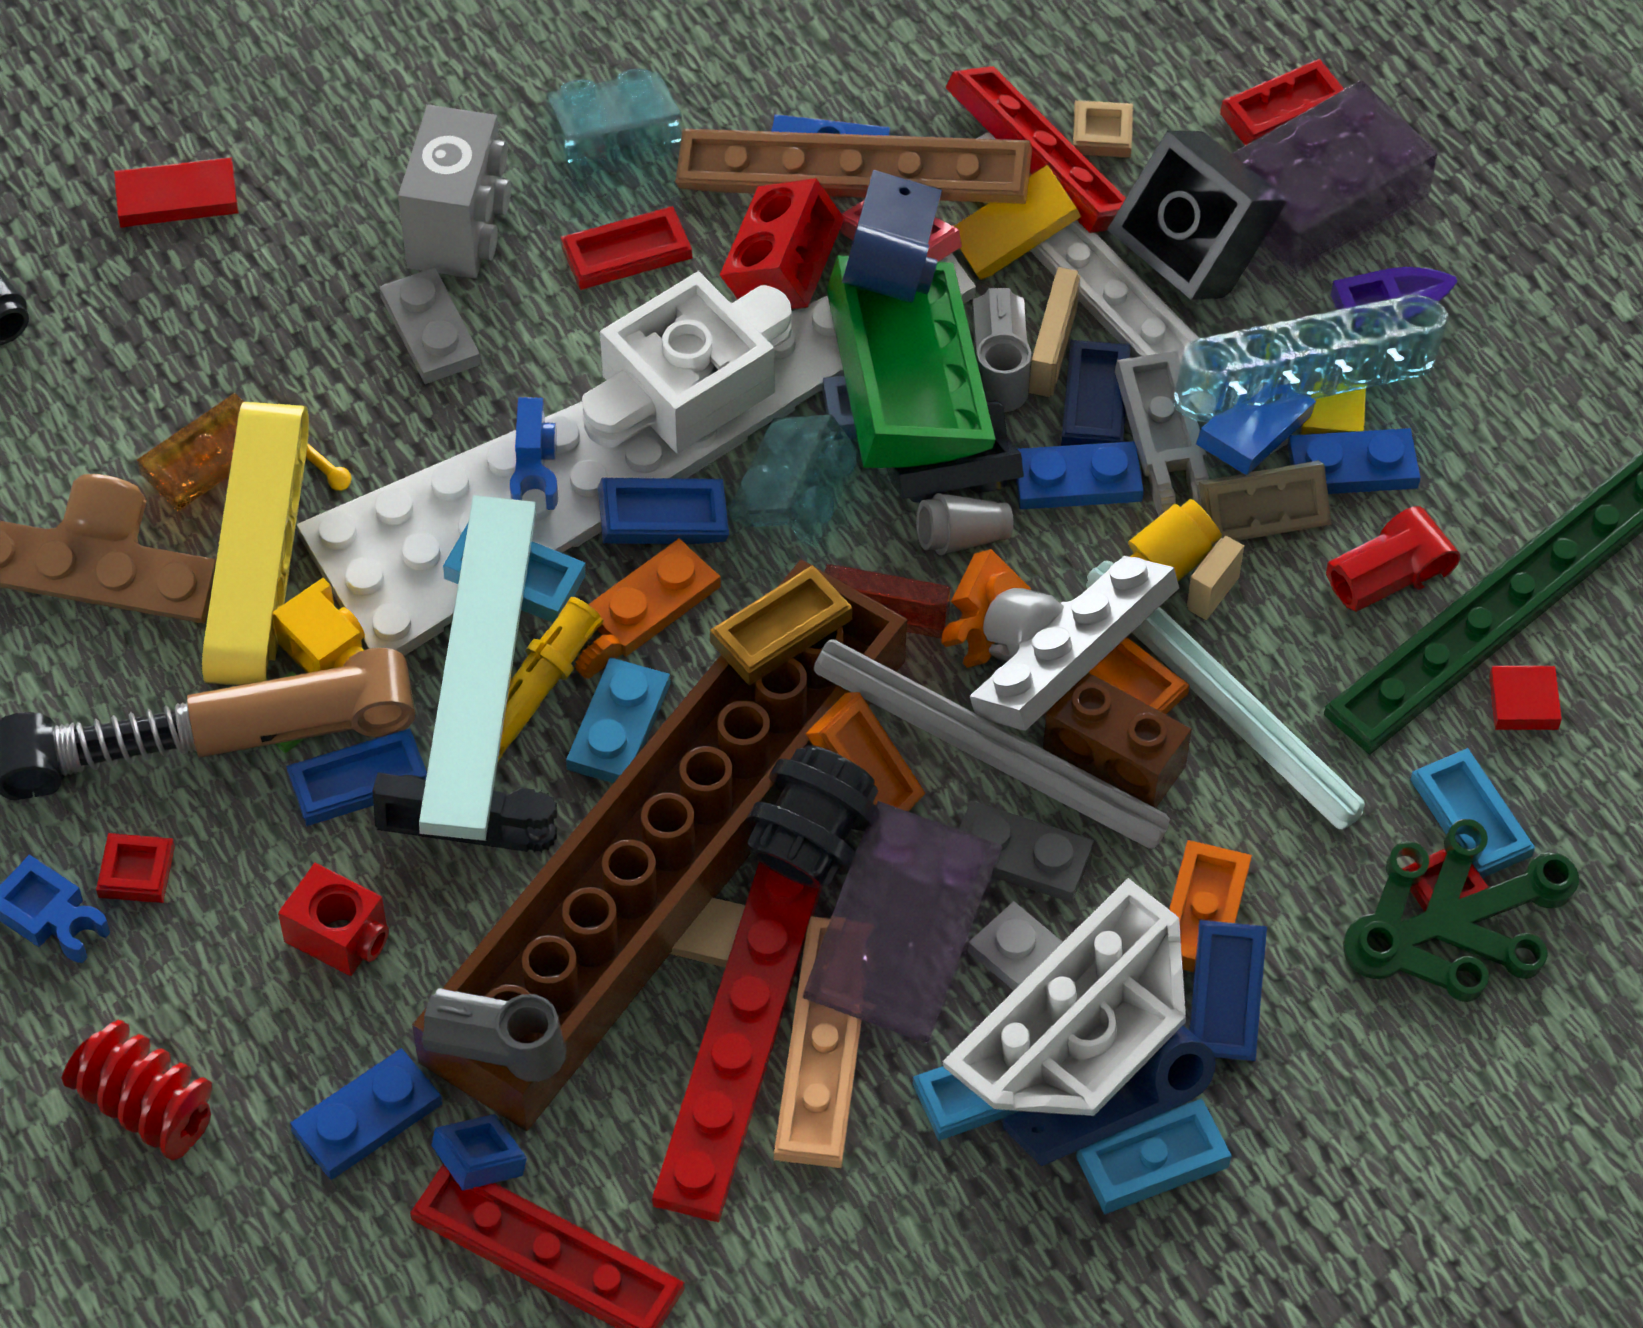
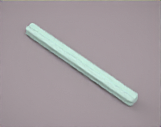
[1086,561,1365,830]

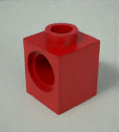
[278,862,389,976]

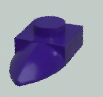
[1331,267,1457,341]

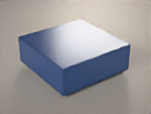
[431,1114,527,1190]

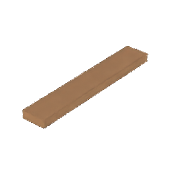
[675,129,1032,204]

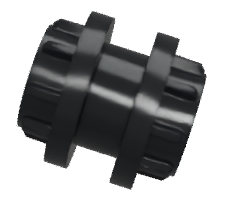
[746,745,880,889]

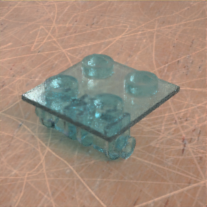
[547,69,682,166]

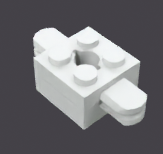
[582,271,792,454]

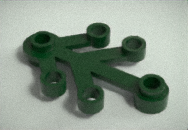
[1343,819,1579,1002]

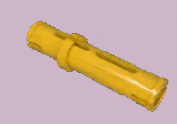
[498,596,604,761]

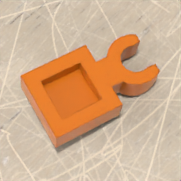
[941,549,1031,668]

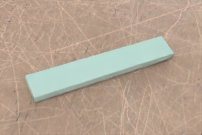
[419,495,536,841]

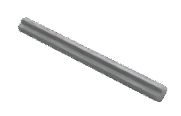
[814,640,1170,849]

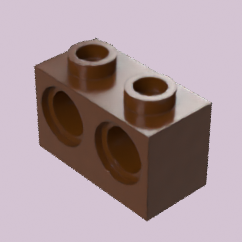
[1043,673,1192,808]

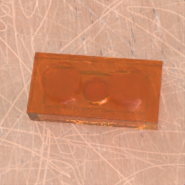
[137,393,244,511]

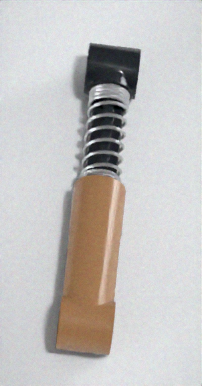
[0,648,415,800]

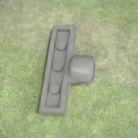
[970,555,1179,731]

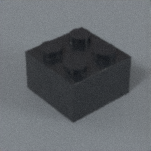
[1107,130,1289,300]

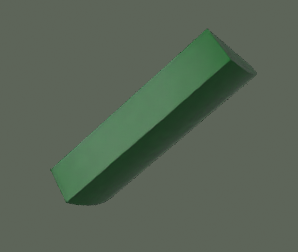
[826,255,996,468]

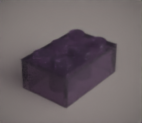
[1232,80,1438,275]

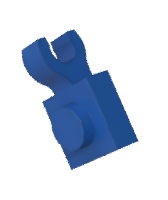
[509,397,558,510]

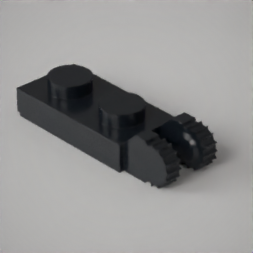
[373,772,557,853]

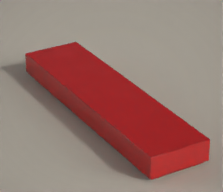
[945,66,1126,233]
[410,1163,685,1328]

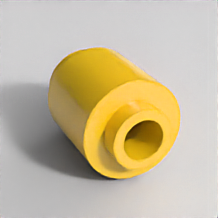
[1128,499,1222,581]

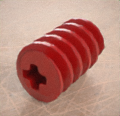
[61,1020,212,1160]

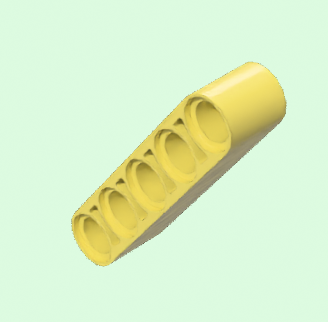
[202,402,309,686]

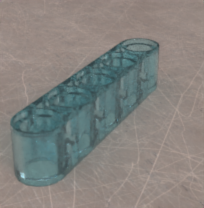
[1173,295,1448,422]

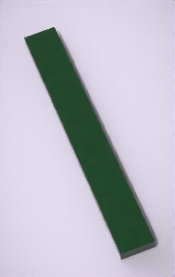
[1324,450,1643,755]

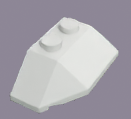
[943,878,1186,1116]

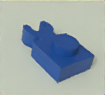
[0,854,110,963]

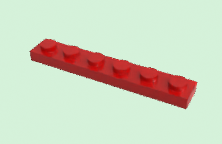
[652,862,823,1223]

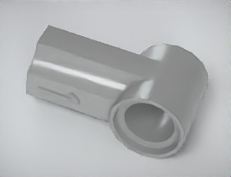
[972,288,1032,412]

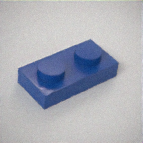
[1287,428,1420,494]
[1016,441,1144,510]
[290,1048,443,1180]

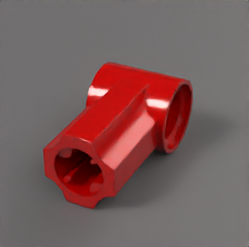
[1326,506,1461,612]

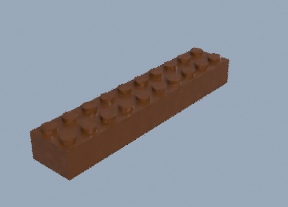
[412,559,907,1131]

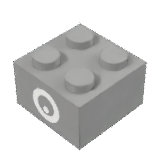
[398,105,511,279]

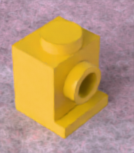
[272,578,365,673]

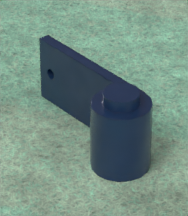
[842,170,942,303]
[1002,1025,1215,1167]

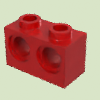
[720,178,845,310]

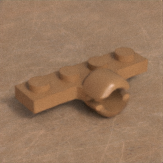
[0,474,216,624]

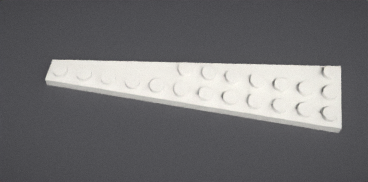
[296,253,976,656]

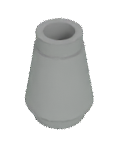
[916,493,1013,555]

